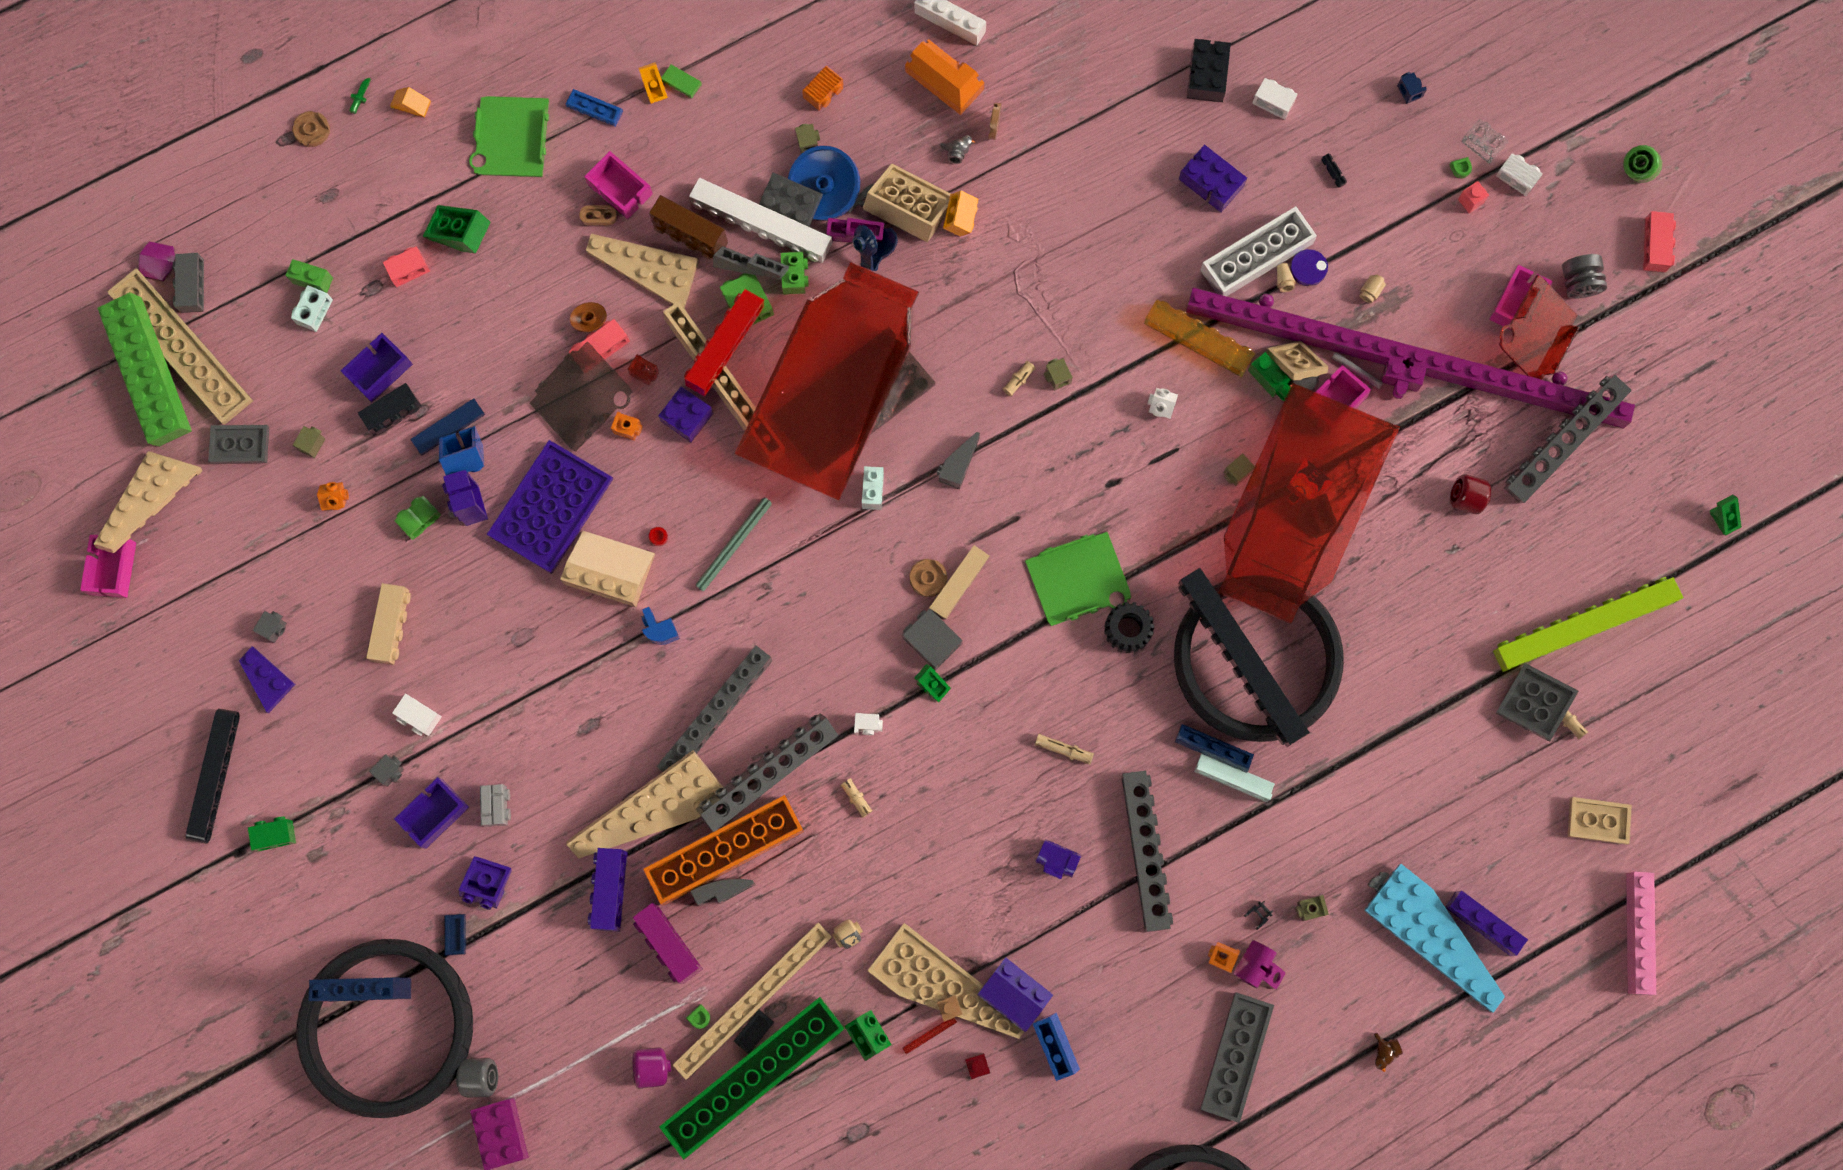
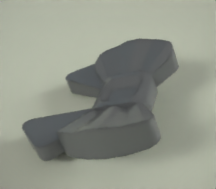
[1368,872,1389,892]

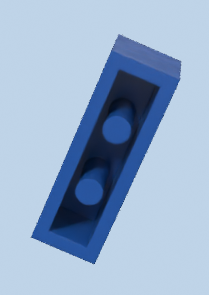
[1033,1012,1080,1081]

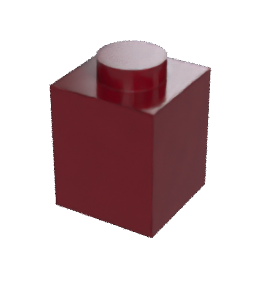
[965,1053,990,1080]

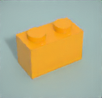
[943,191,978,237]

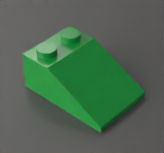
[423,205,491,254]

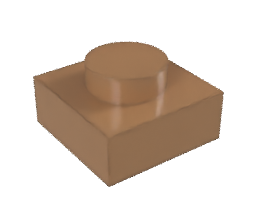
[937,995,962,1021]

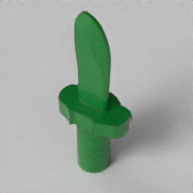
[349,78,371,114]

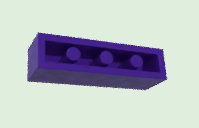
[1445,890,1528,956]

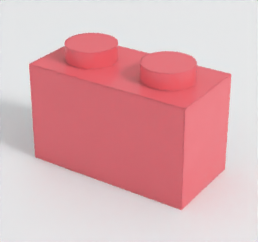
[383,246,430,287]

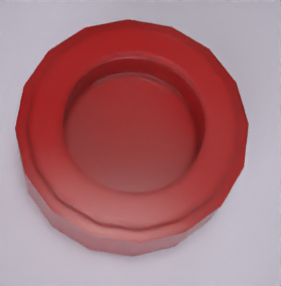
[648,527,668,546]

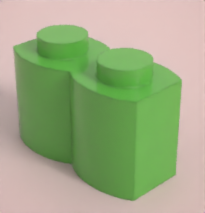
[394,496,441,540]

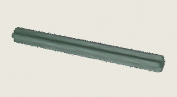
[696,497,772,591]

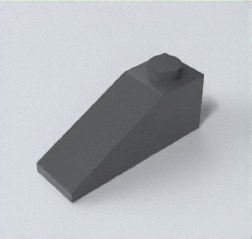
[937,432,980,489]

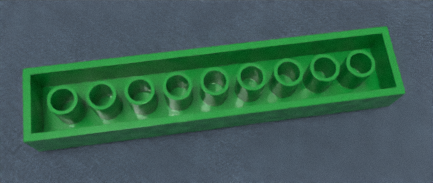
[659,997,845,1160]

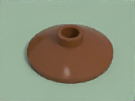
[570,302,607,332]

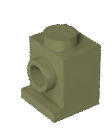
[1296,895,1329,921]

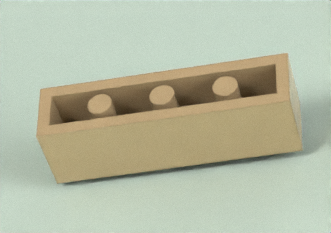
[366,583,411,665]

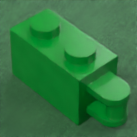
[1248,352,1294,402]

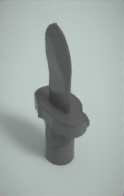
[847,184,874,213]

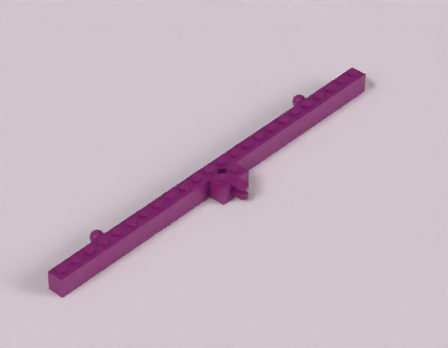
[1186,288,1635,429]

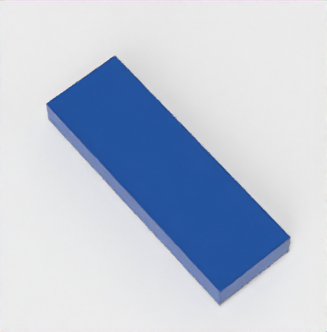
[566,89,623,127]

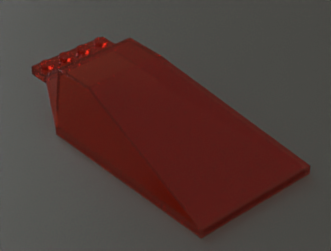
[735,262,919,501]
[1219,383,1400,624]

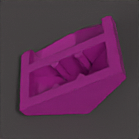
[139,241,175,282]

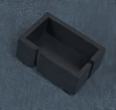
[1187,39,1231,103]

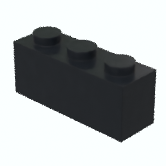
[358,383,422,436]

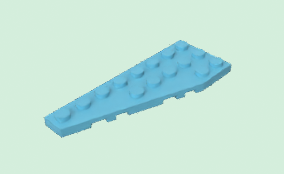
[1364,864,1505,1013]

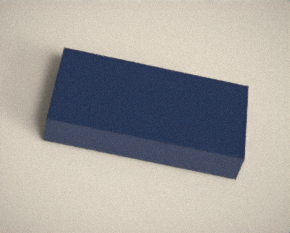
[444,914,466,955]

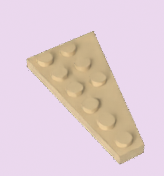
[586,234,698,309]
[94,451,202,553]

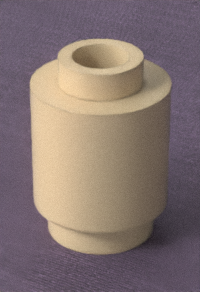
[1359,274,1386,303]

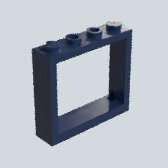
[309,977,411,1002]

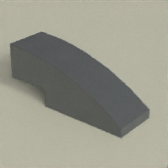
[691,879,756,906]

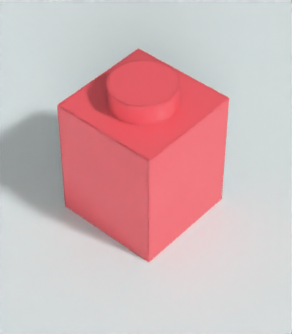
[1458,181,1489,213]

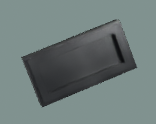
[733,1009,774,1054]

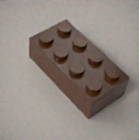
[649,195,728,260]

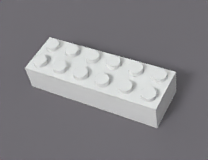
[1200,207,1317,296]

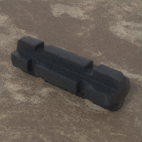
[1321,153,1347,188]

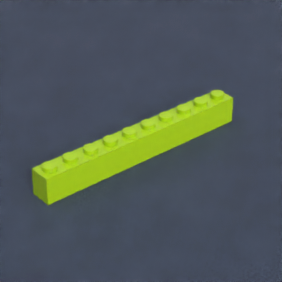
[1493,577,1684,672]

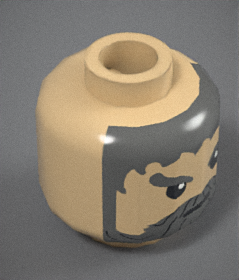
[832,919,863,949]

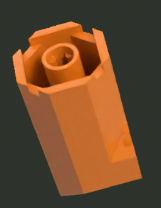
[905,39,984,115]

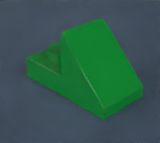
[1710,494,1742,536]
[914,664,951,703]

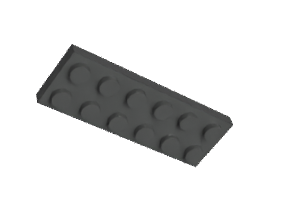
[1200,992,1274,1123]

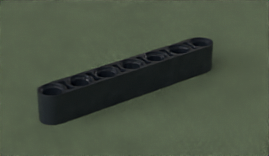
[186,708,240,844]

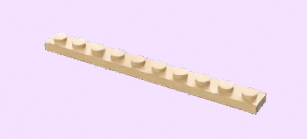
[673,923,832,1080]

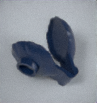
[853,225,898,271]

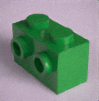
[844,1010,892,1061]

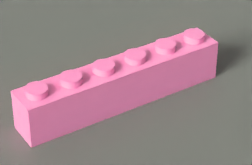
[1626,872,1656,995]

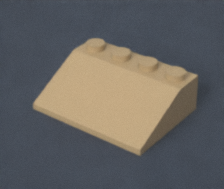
[863,164,950,242]
[560,531,655,607]

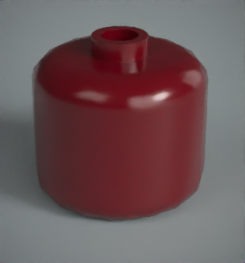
[1450,474,1491,514]

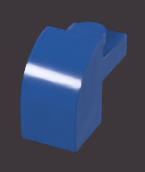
[641,607,680,645]

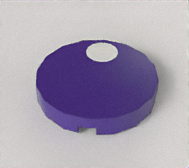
[1290,249,1328,286]

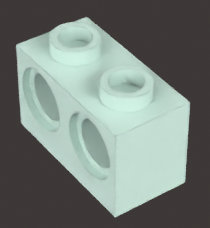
[291,285,333,332]
[862,466,884,510]

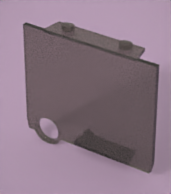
[530,342,632,452]

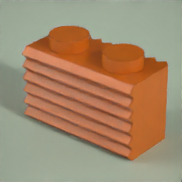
[802,66,843,111]

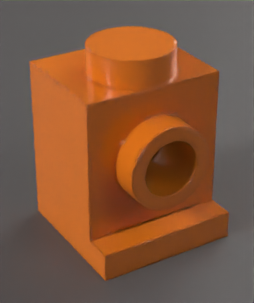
[611,411,642,441]
[1208,942,1240,973]

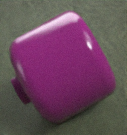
[632,1047,671,1089]

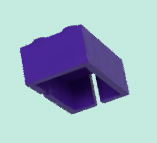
[1179,144,1247,213]
[340,333,413,403]
[442,470,488,526]
[394,777,469,849]

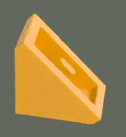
[390,87,431,118]

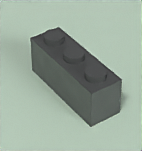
[173,253,204,313]

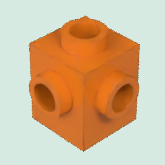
[317,482,349,511]

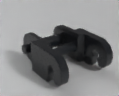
[1243,901,1273,930]

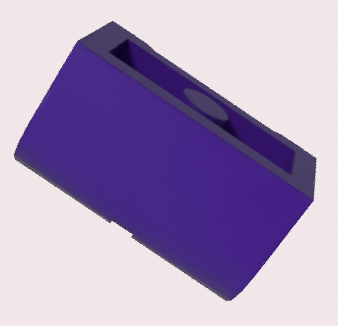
[1036,839,1081,879]

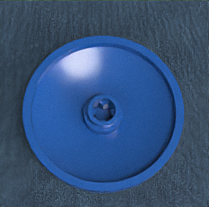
[788,146,860,221]

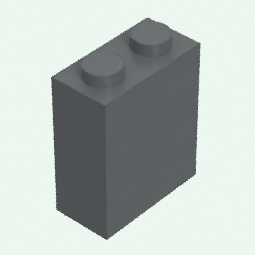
[902,609,963,671]

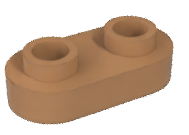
[579,205,617,226]

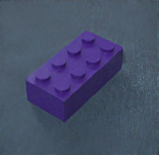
[588,848,628,932]

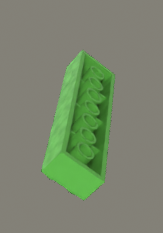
[97,292,192,447]

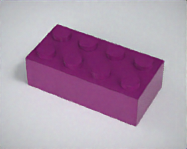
[633,903,703,984]

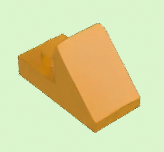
[638,62,668,104]

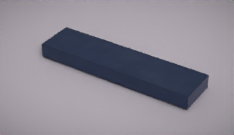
[411,398,485,456]
[1175,724,1254,773]

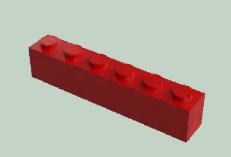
[684,289,764,397]

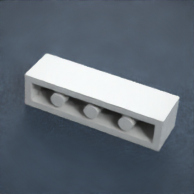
[914,0,986,46]

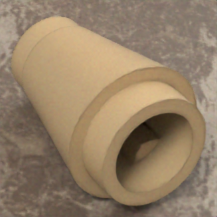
[1277,263,1296,293]

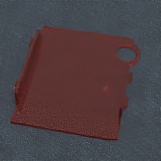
[1499,275,1580,380]

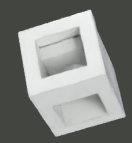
[854,713,883,735]

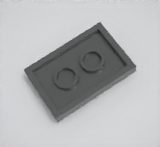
[759,172,823,227]
[208,425,269,464]

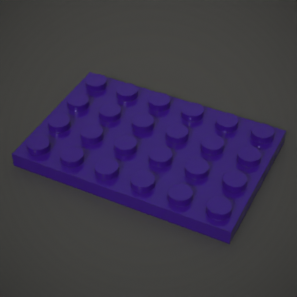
[487,440,613,574]

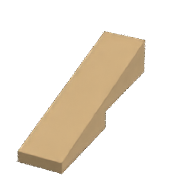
[929,545,990,619]

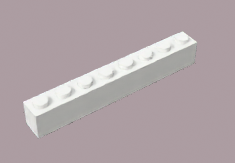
[689,178,832,263]

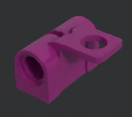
[1233,940,1285,989]

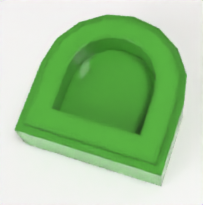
[1449,157,1472,179]
[686,1004,711,1029]

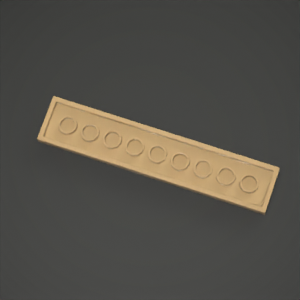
[107,268,253,425]

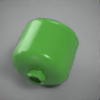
[1623,145,1662,183]

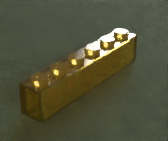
[1144,300,1255,378]

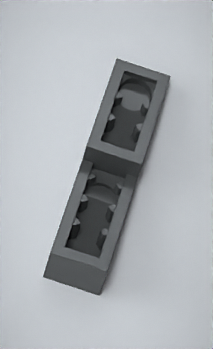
[713,246,789,280]

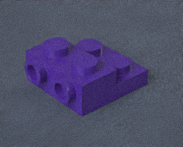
[458,856,512,910]

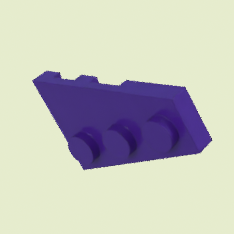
[239,646,296,713]

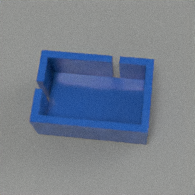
[439,426,484,475]

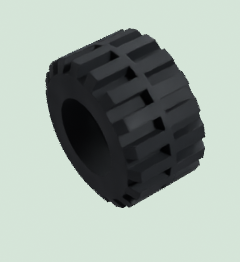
[1104,602,1154,653]

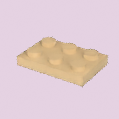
[1267,341,1328,381]
[1567,797,1632,845]

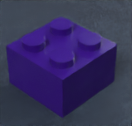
[658,387,714,443]

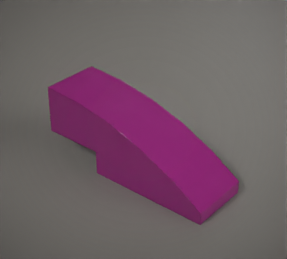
[826,218,884,243]

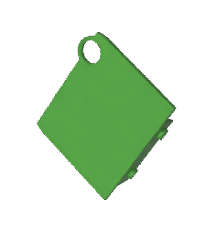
[469,96,549,177]
[1025,532,1131,626]

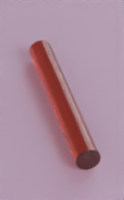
[902,1018,957,1055]

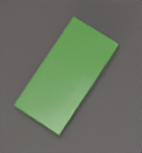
[661,64,702,98]

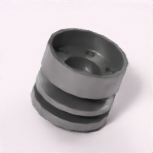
[1562,254,1608,299]

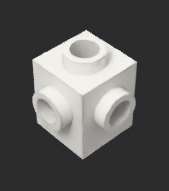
[1147,388,1178,419]

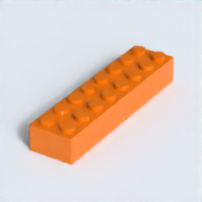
[643,795,804,906]

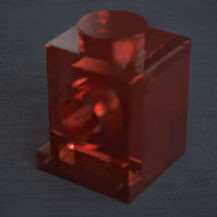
[627,354,659,385]

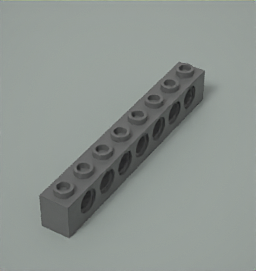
[1504,375,1632,503]
[656,645,773,772]
[696,713,839,832]
[1121,771,1173,933]

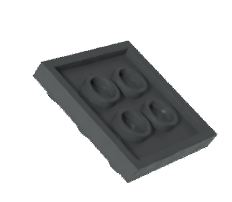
[1496,663,1579,742]

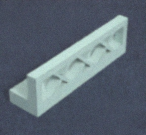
[1194,754,1275,802]

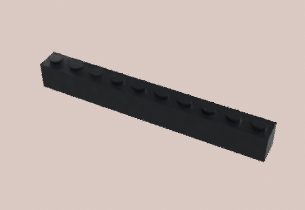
[1178,568,1310,747]

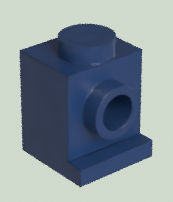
[1397,72,1427,104]

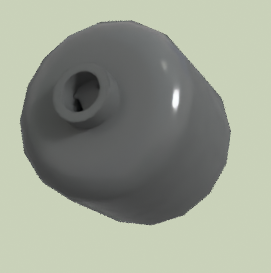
[456,1058,499,1098]

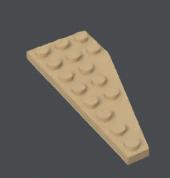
[566,750,723,858]
[868,923,1024,1039]

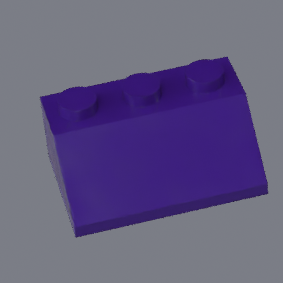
[977,957,1053,1032]

